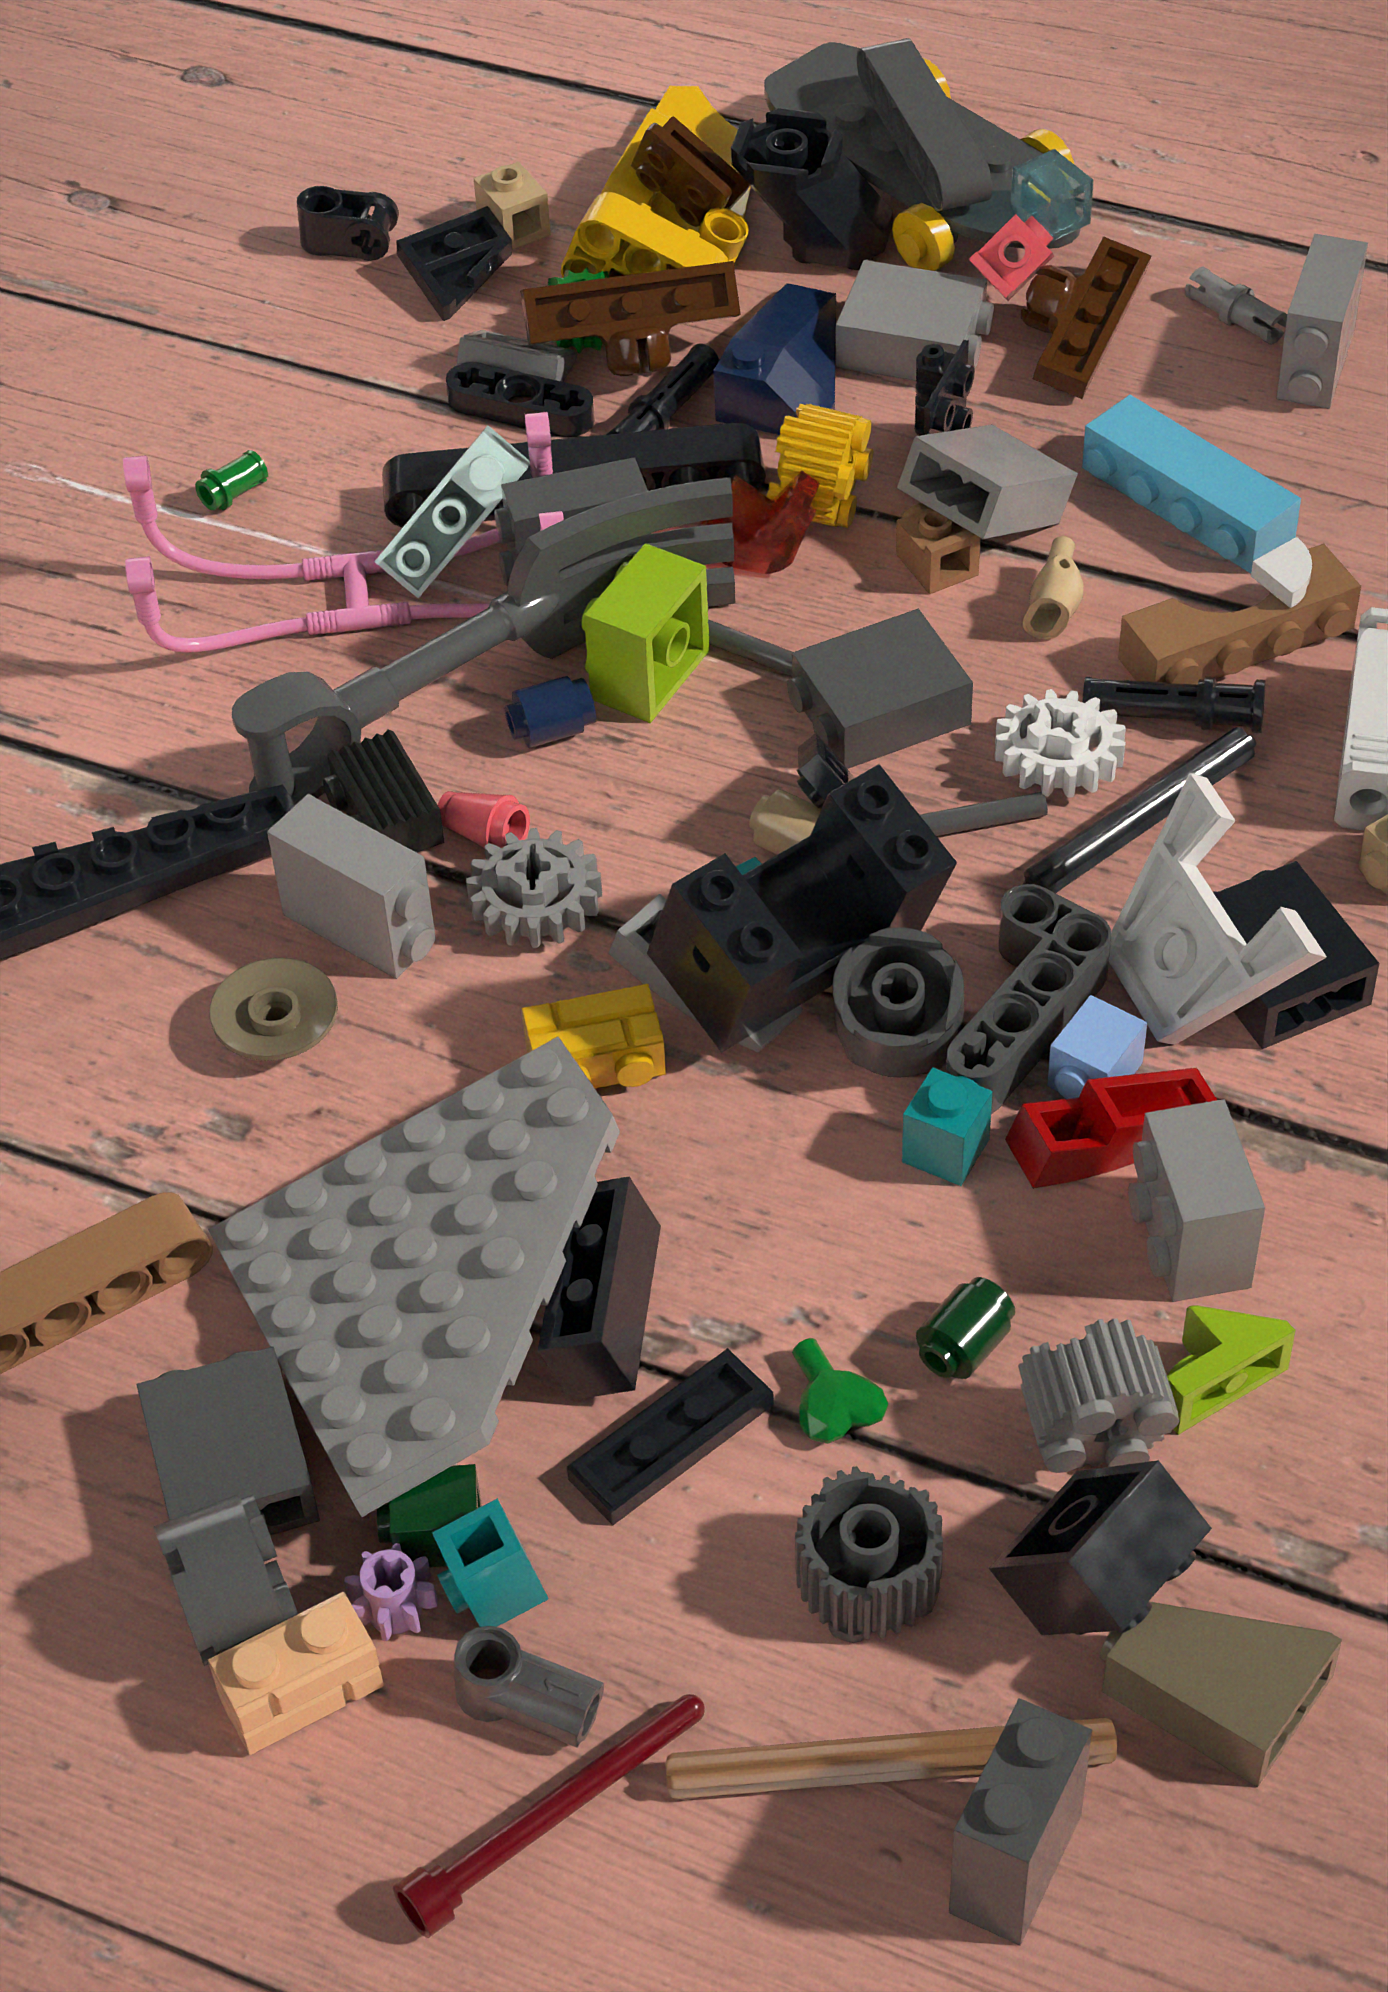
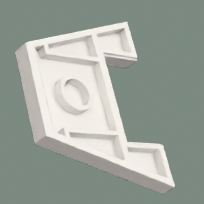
[1109,773,1327,1045]

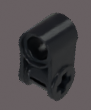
[297,186,399,261]

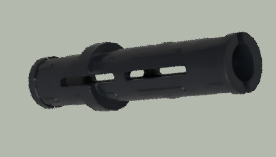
[606,344,720,435]

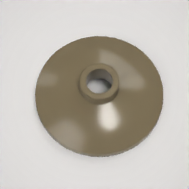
[210,958,338,1061]

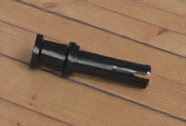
[1082,676,1266,733]

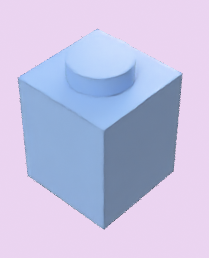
[1047,995,1147,1099]

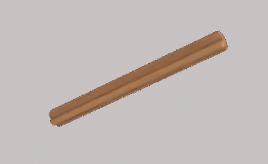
[665,1717,1117,1799]

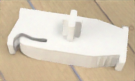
[1334,607,1388,831]

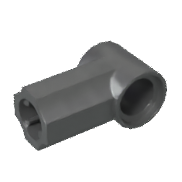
[454,1626,604,1748]

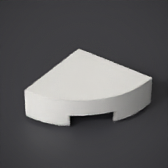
[1251,537,1312,608]

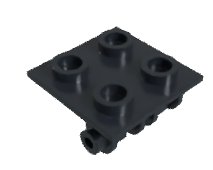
[914,340,975,436]

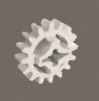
[994,689,1126,798]

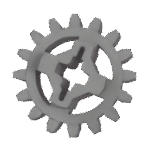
[466,828,602,948]

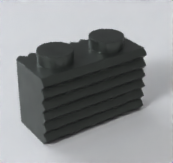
[323,729,445,853]

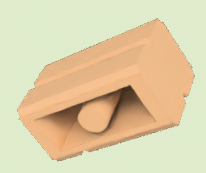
[208,1592,384,1755]

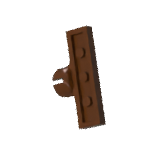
[1021,236,1152,399]
[520,261,741,376]

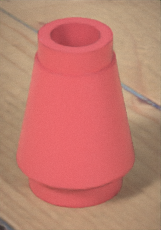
[438,791,530,848]

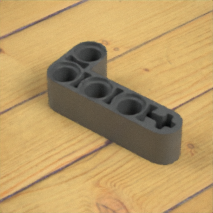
[946,884,1111,1114]

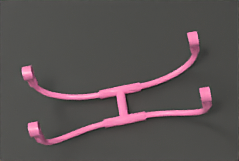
[123,412,564,653]

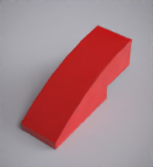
[1005,1068,1217,1189]

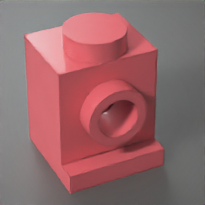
[969,214,1054,301]

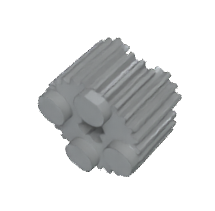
[1018,1318,1180,1473]

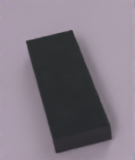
[567,1348,774,1525]

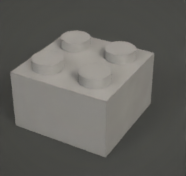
[1128,1099,1265,1302]

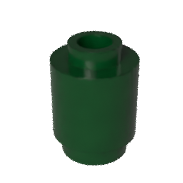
[916,1277,1015,1379]

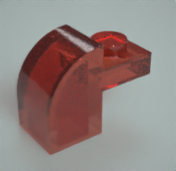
[698,471,820,574]

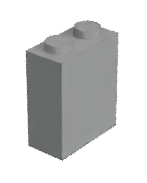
[1276,233,1368,409]
[836,260,994,381]
[897,424,1078,539]
[267,794,436,979]

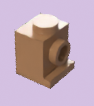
[896,503,980,594]

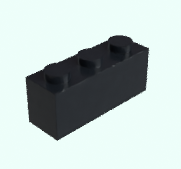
[538,1176,661,1400]

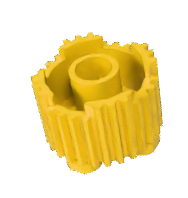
[767,404,874,528]

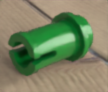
[195,450,268,510]

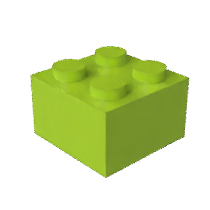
[582,543,710,723]

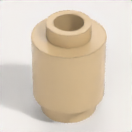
[749,789,821,855]

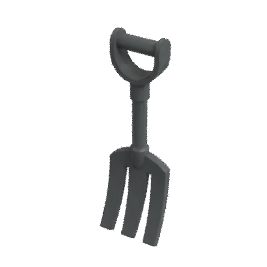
[232,478,736,805]

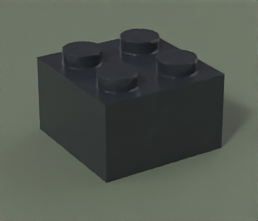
[988,1460,1212,1635]

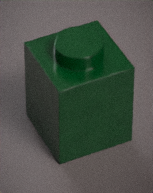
[376,1464,482,1568]

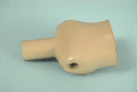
[1023,536,1084,640]

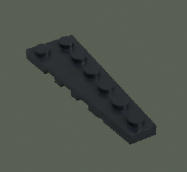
[0,784,295,960]

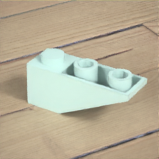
[374,425,530,598]

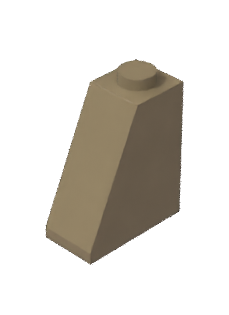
[1099,1602,1342,1787]

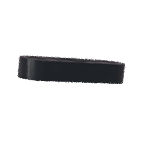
[446,362,595,437]

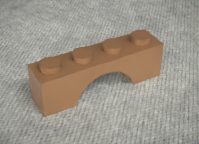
[1118,543,1361,684]

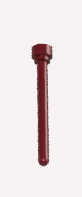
[393,1694,705,1938]

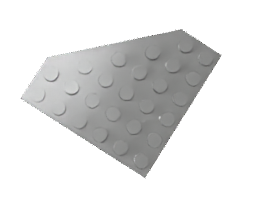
[208,1037,620,1517]

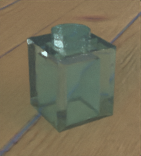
[1010,149,1094,241]

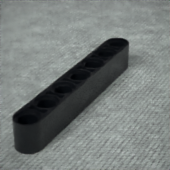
[382,423,766,528]

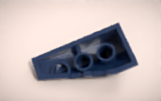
[714,283,836,435]

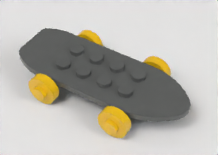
[764,42,1082,271]

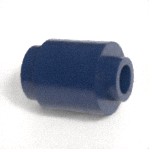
[504,676,596,748]

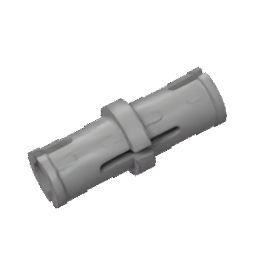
[1185,266,1287,345]

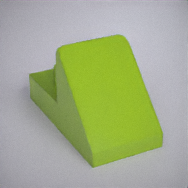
[1167,1305,1296,1435]

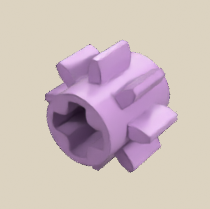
[344,1543,438,1641]

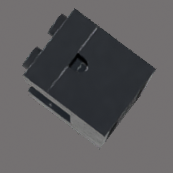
[647,764,957,1053]

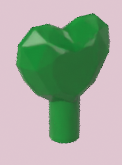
[792,1338,888,1444]

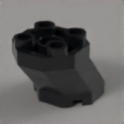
[731,108,893,270]

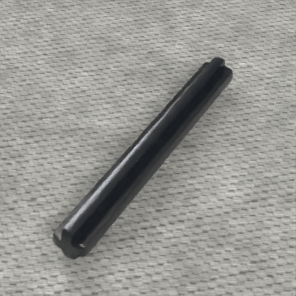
[1023,727,1256,893]

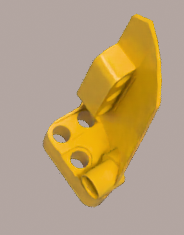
[560,85,751,278]

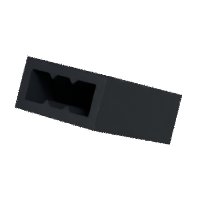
[1212,861,1380,1049]

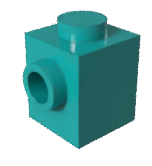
[902,1067,993,1186]
[432,1498,549,1627]

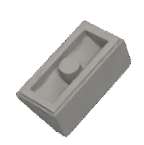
[457,330,577,382]

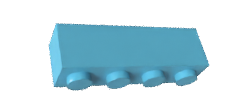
[1082,395,1301,574]

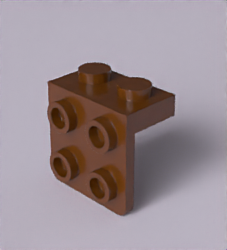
[631,116,750,227]

